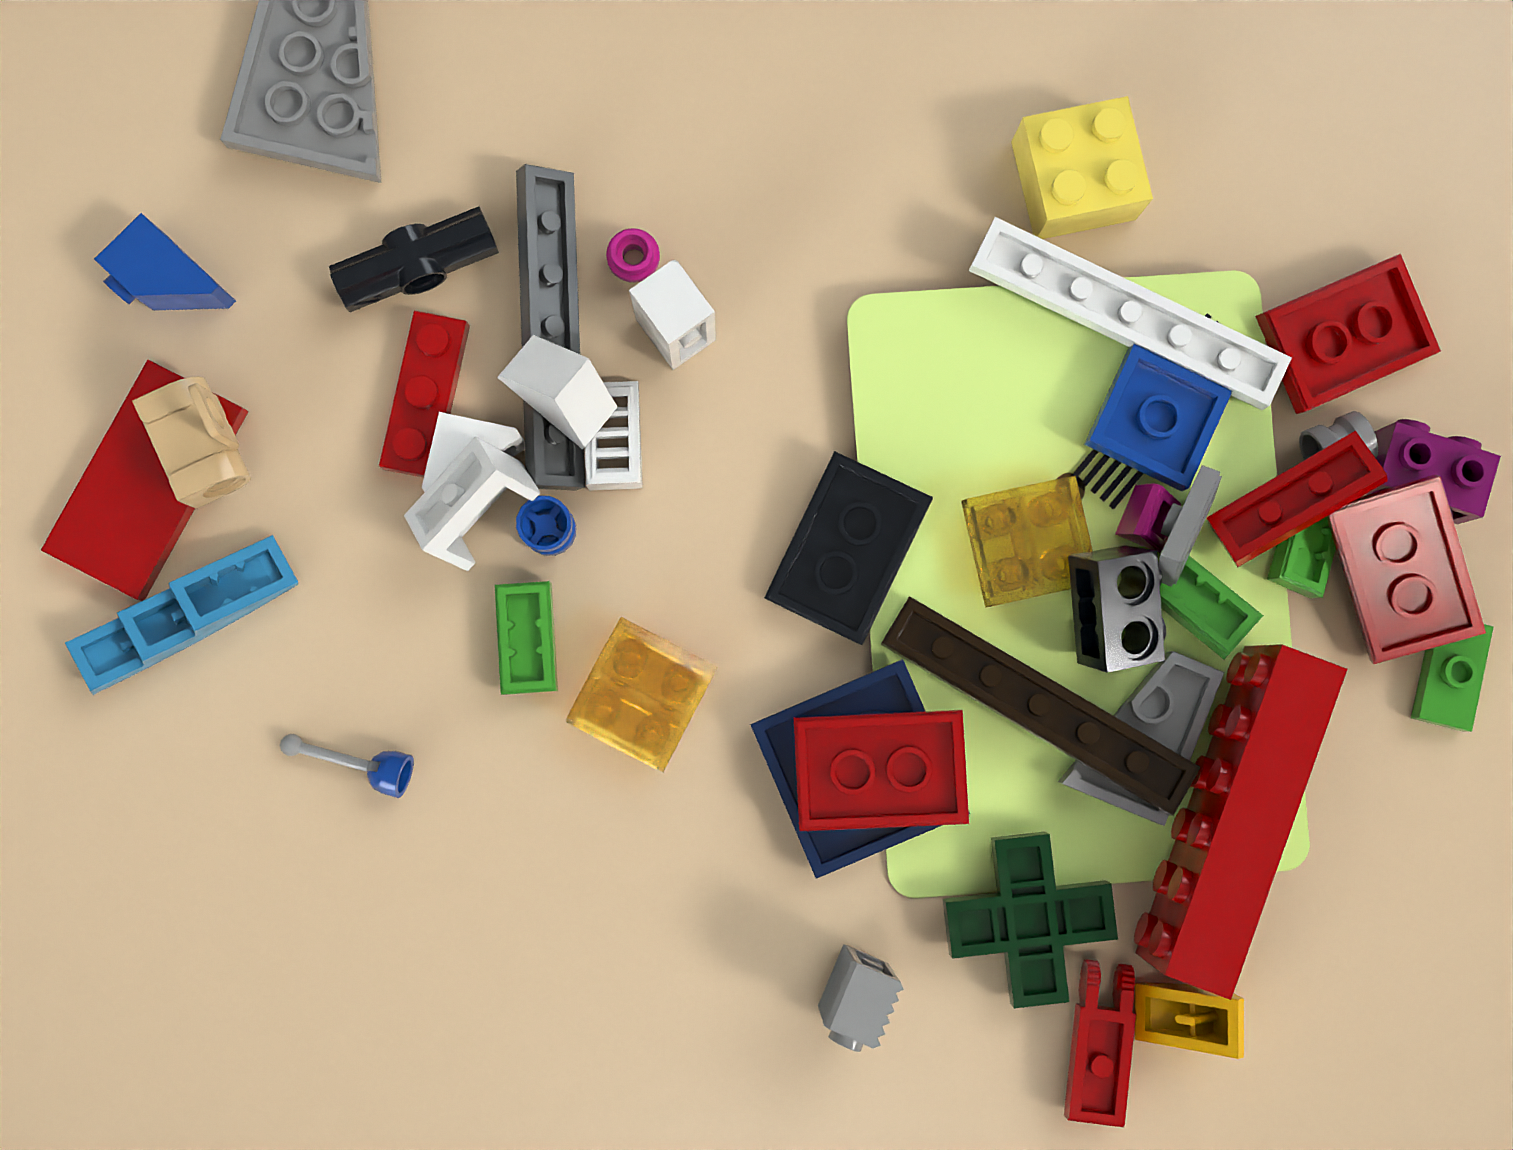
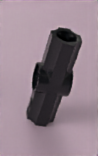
[329,206,499,312]

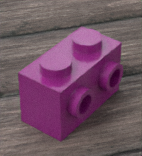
[1366,419,1501,525]

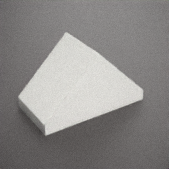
[497,335,617,449]
[422,412,525,492]

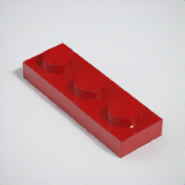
[379,310,470,478]
[1206,430,1388,568]

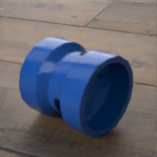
[516,496,577,556]

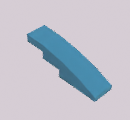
[65,535,298,695]

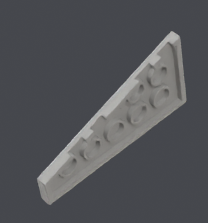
[220,0,381,183]

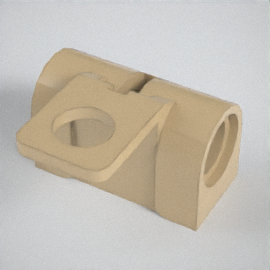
[132,376,251,509]

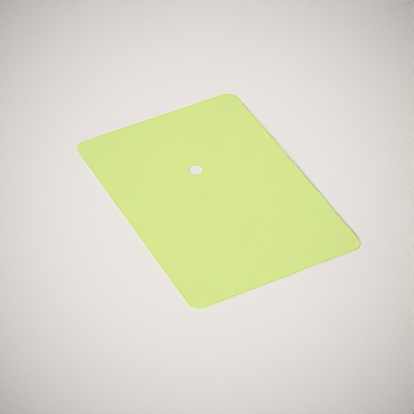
[847,270,1310,898]

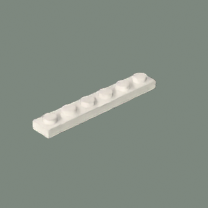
[969,217,1292,410]

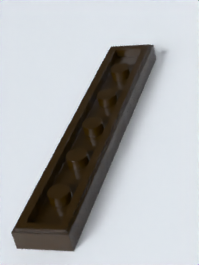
[881,596,1201,816]

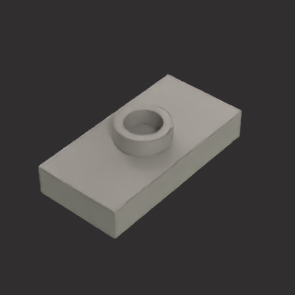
[1158,465,1222,587]

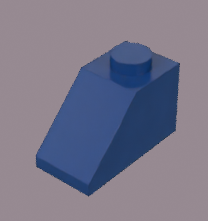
[94,213,236,311]

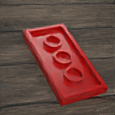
[41,359,249,601]

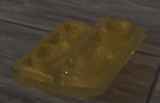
[961,476,1093,608]
[566,617,718,773]

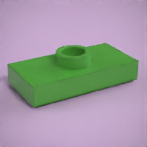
[1267,517,1336,599]
[1160,556,1264,660]
[495,581,558,695]
[1411,624,1494,732]

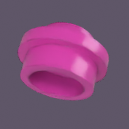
[606,228,660,283]

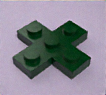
[943,831,1118,1009]

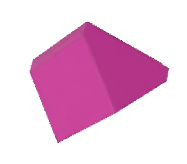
[1115,483,1181,553]

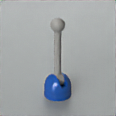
[280,734,414,798]

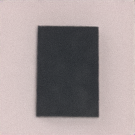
[764,451,933,645]

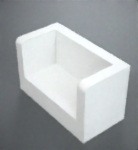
[629,260,716,370]
[404,436,540,571]

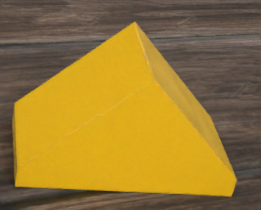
[1135,982,1244,1059]

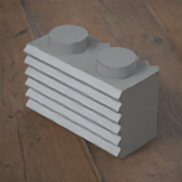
[818,944,904,1052]

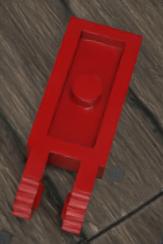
[1064,959,1136,1128]

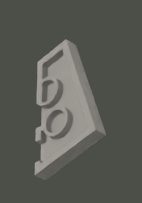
[1058,651,1224,826]

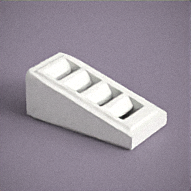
[585,381,643,491]

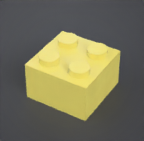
[1011,96,1153,239]

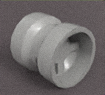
[1299,411,1378,460]

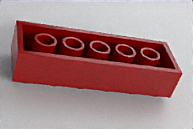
[1134,644,1348,1000]

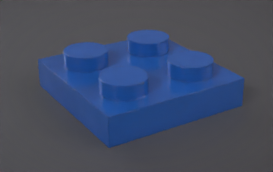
[1084,344,1232,492]

